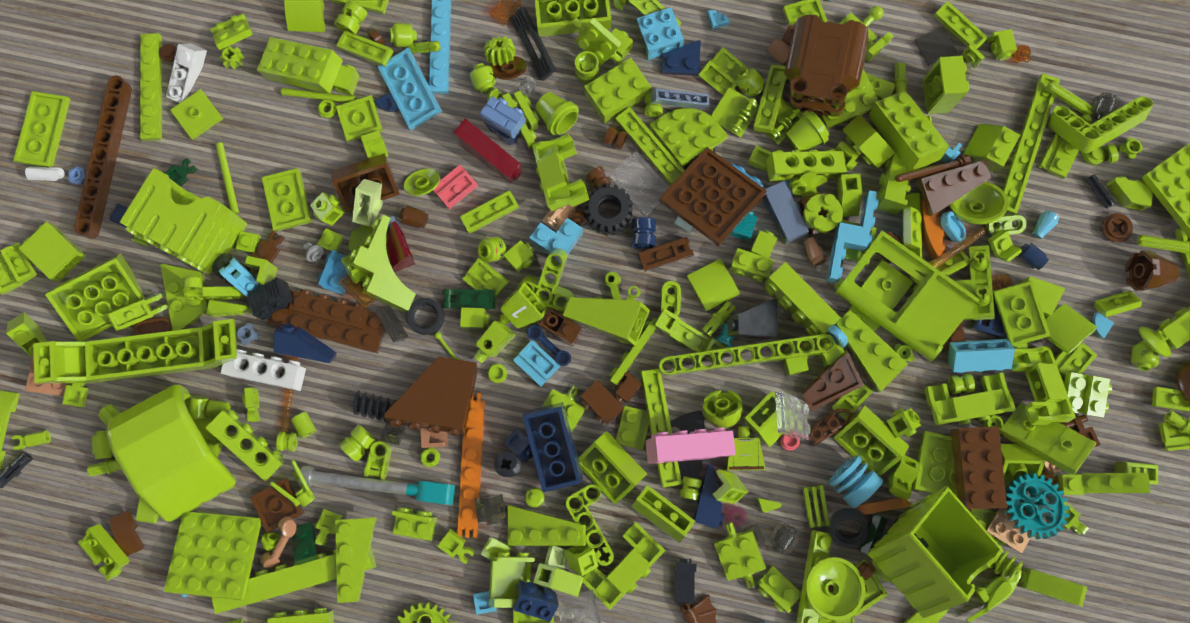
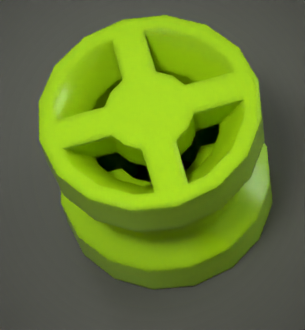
[276,431,298,452]

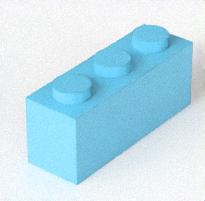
[947,339,1015,373]

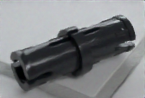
[0,451,33,488]

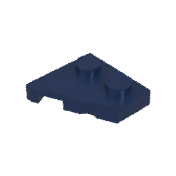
[662,40,701,76]

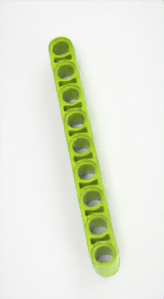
[659,334,835,376]

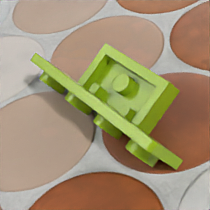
[902,193,922,258]

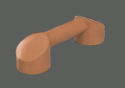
[260,517,296,568]

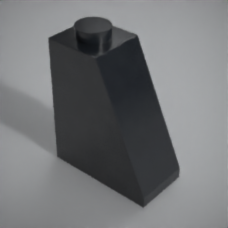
[727,299,778,340]

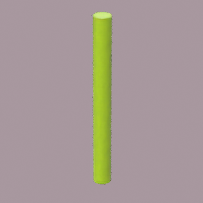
[281,88,356,103]
[215,143,239,214]

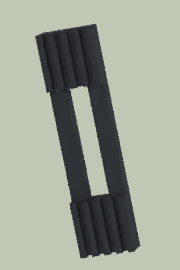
[509,7,556,81]

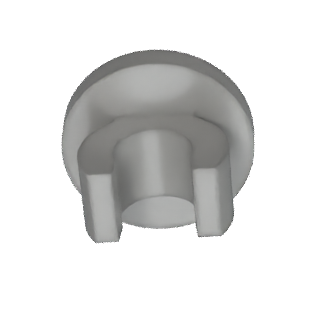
[303,241,324,262]

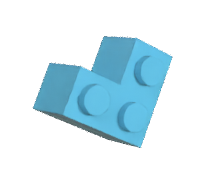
[530,218,583,262]

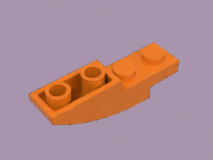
[922,198,946,259]

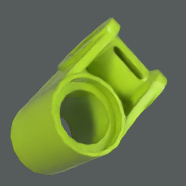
[364,441,392,480]

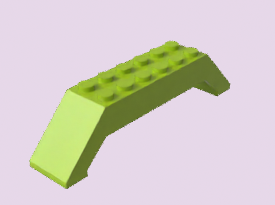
[33,319,237,384]

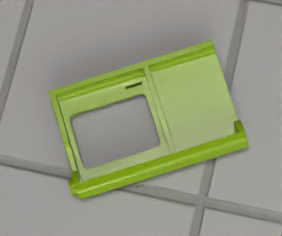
[834,231,980,362]

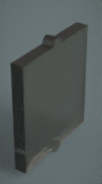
[914,26,957,66]

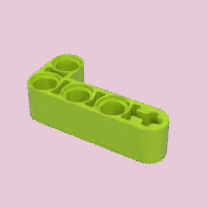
[566,484,614,566]

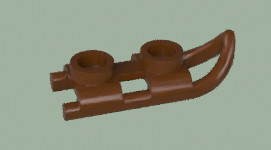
[803,409,852,447]

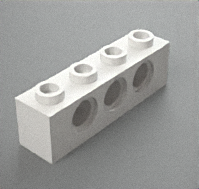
[220,349,306,391]

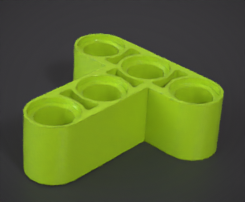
[517,248,574,311]

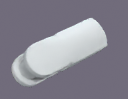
[25,166,65,181]

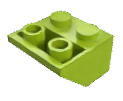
[741,391,797,447]

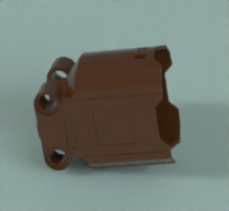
[784,14,869,117]

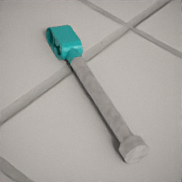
[299,466,455,505]

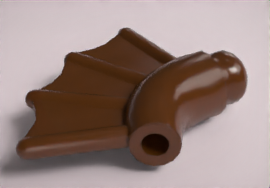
[680,595,717,623]

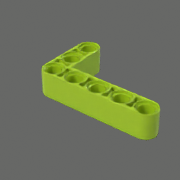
[1048,96,1154,153]

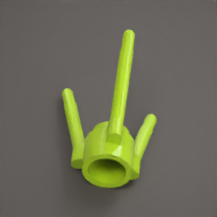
[270,460,316,508]

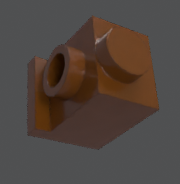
[613,372,642,404]

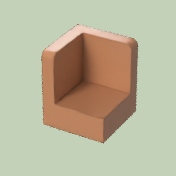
[420,428,448,449]

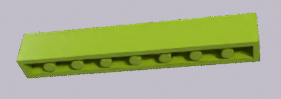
[211,545,376,614]

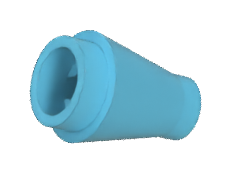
[1032,210,1059,239]

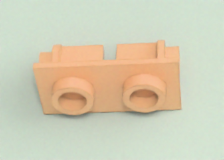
[542,204,579,232]

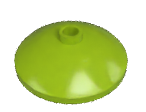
[948,182,1008,224]
[805,557,865,621]

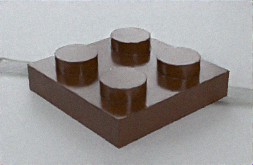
[250,478,305,533]

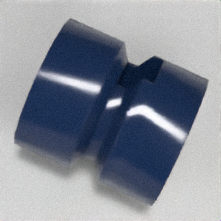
[631,217,656,249]

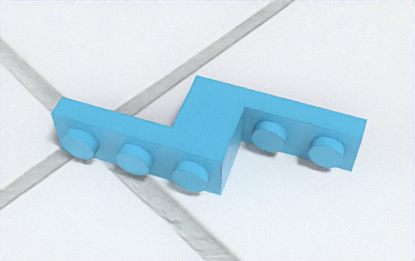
[826,190,878,283]

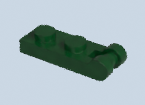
[442,289,496,309]

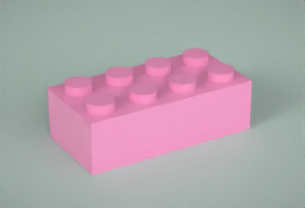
[645,428,736,464]

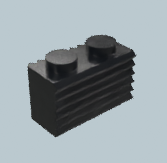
[247,277,294,320]

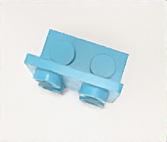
[637,8,684,60]

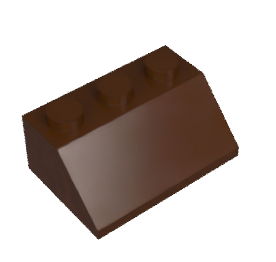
[331,153,400,213]

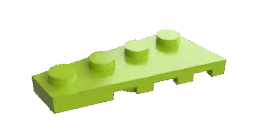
[508,505,586,546]
[335,517,377,603]

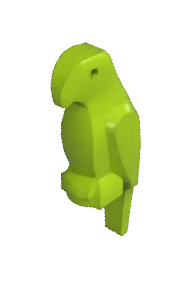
[966,570,1022,622]

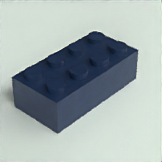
[522,402,583,492]

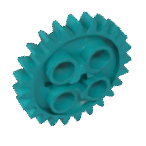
[1004,473,1070,540]

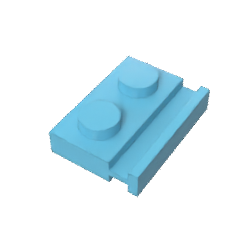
[513,340,560,387]

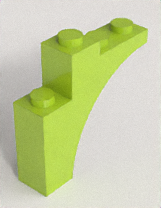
[348,215,416,312]

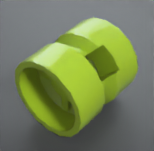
[334,1,368,35]
[575,51,599,84]
[339,425,377,462]

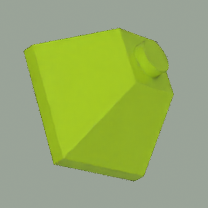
[1001,444,1045,488]

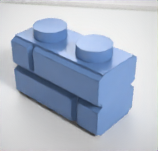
[480,96,526,139]

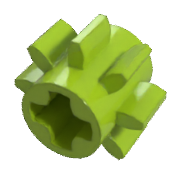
[219,46,245,70]

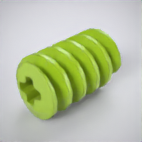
[989,545,1023,582]

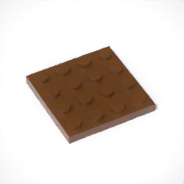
[659,147,767,247]

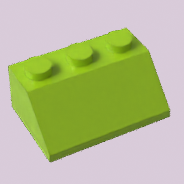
[833,405,909,477]
[578,431,647,505]

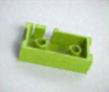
[78,523,130,581]

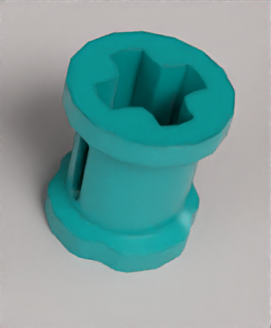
[716,324,734,348]

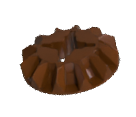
[1101,213,1133,243]

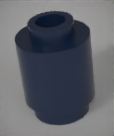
[1018,243,1049,270]

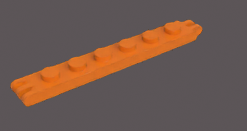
[457,392,485,538]

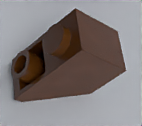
[539,308,582,347]

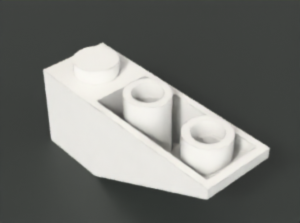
[166,43,207,103]

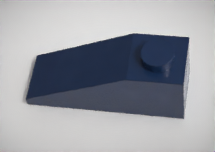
[274,324,337,364]
[694,464,724,528]

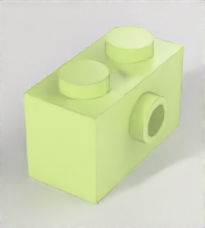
[352,179,383,227]

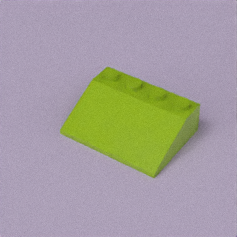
[45,253,145,342]

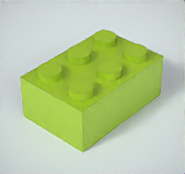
[922,56,969,114]
[584,58,652,124]

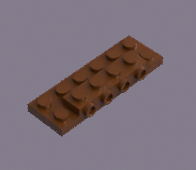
[267,289,389,354]

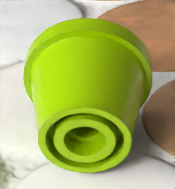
[535,92,579,135]
[785,111,829,152]

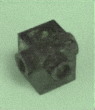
[475,494,506,525]

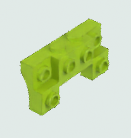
[532,134,589,211]
[1012,346,1076,425]
[924,373,1016,426]
[583,522,666,610]

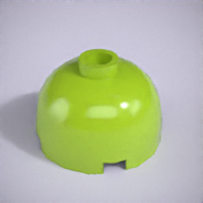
[703,390,742,428]

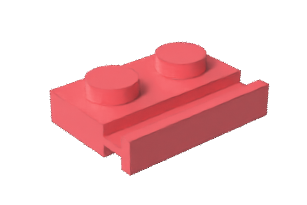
[433,165,478,210]

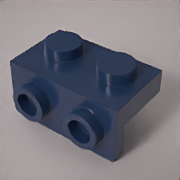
[514,580,559,621]

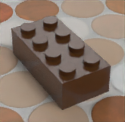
[951,427,1007,509]

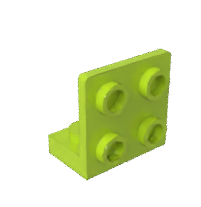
[391,507,437,541]

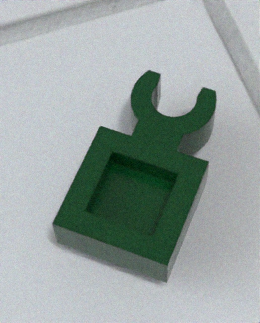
[165,158,197,186]

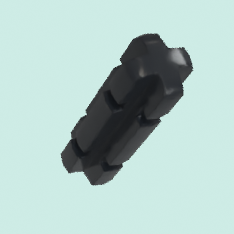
[1086,175,1115,209]

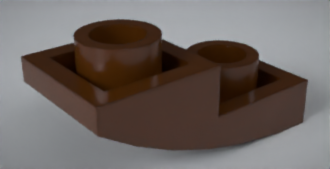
[109,510,145,556]

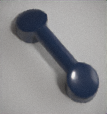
[527,325,572,366]

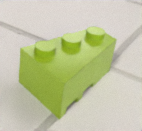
[876,151,911,215]

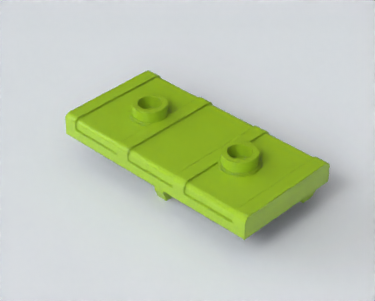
[1000,402,1097,475]

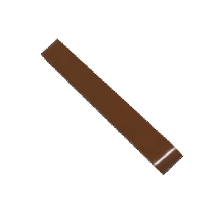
[74,75,132,239]

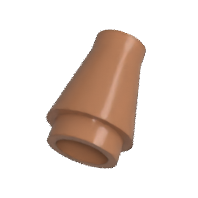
[803,237,827,267]

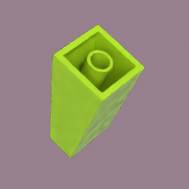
[563,297,650,346]

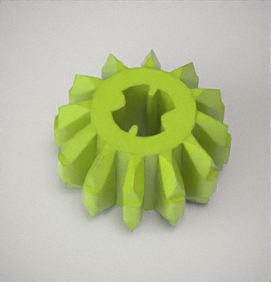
[484,36,516,66]

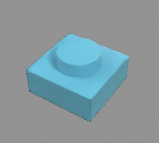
[473,591,497,615]

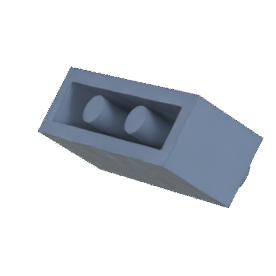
[763,181,809,244]

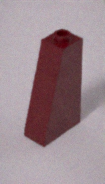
[453,118,522,183]

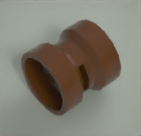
[603,126,628,150]
[586,166,612,190]

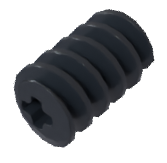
[353,390,396,423]
[494,451,521,477]

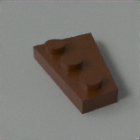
[801,350,864,411]

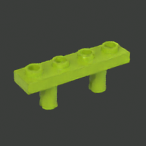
[969,245,994,320]

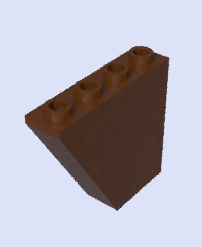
[384,357,478,436]

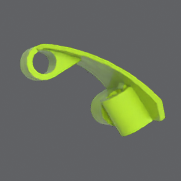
[184,395,231,458]

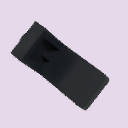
[674,558,697,603]

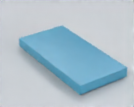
[378,48,442,130]

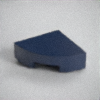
[374,93,399,112]

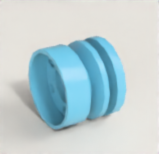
[828,455,883,508]

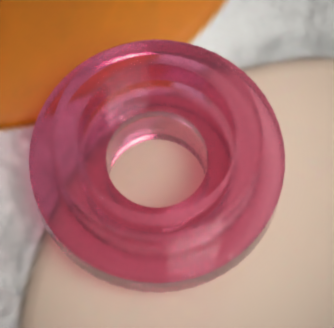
[727,506,747,526]

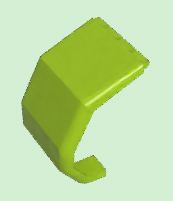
[106,385,236,522]

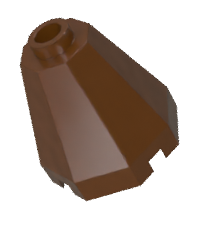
[1125,250,1180,291]

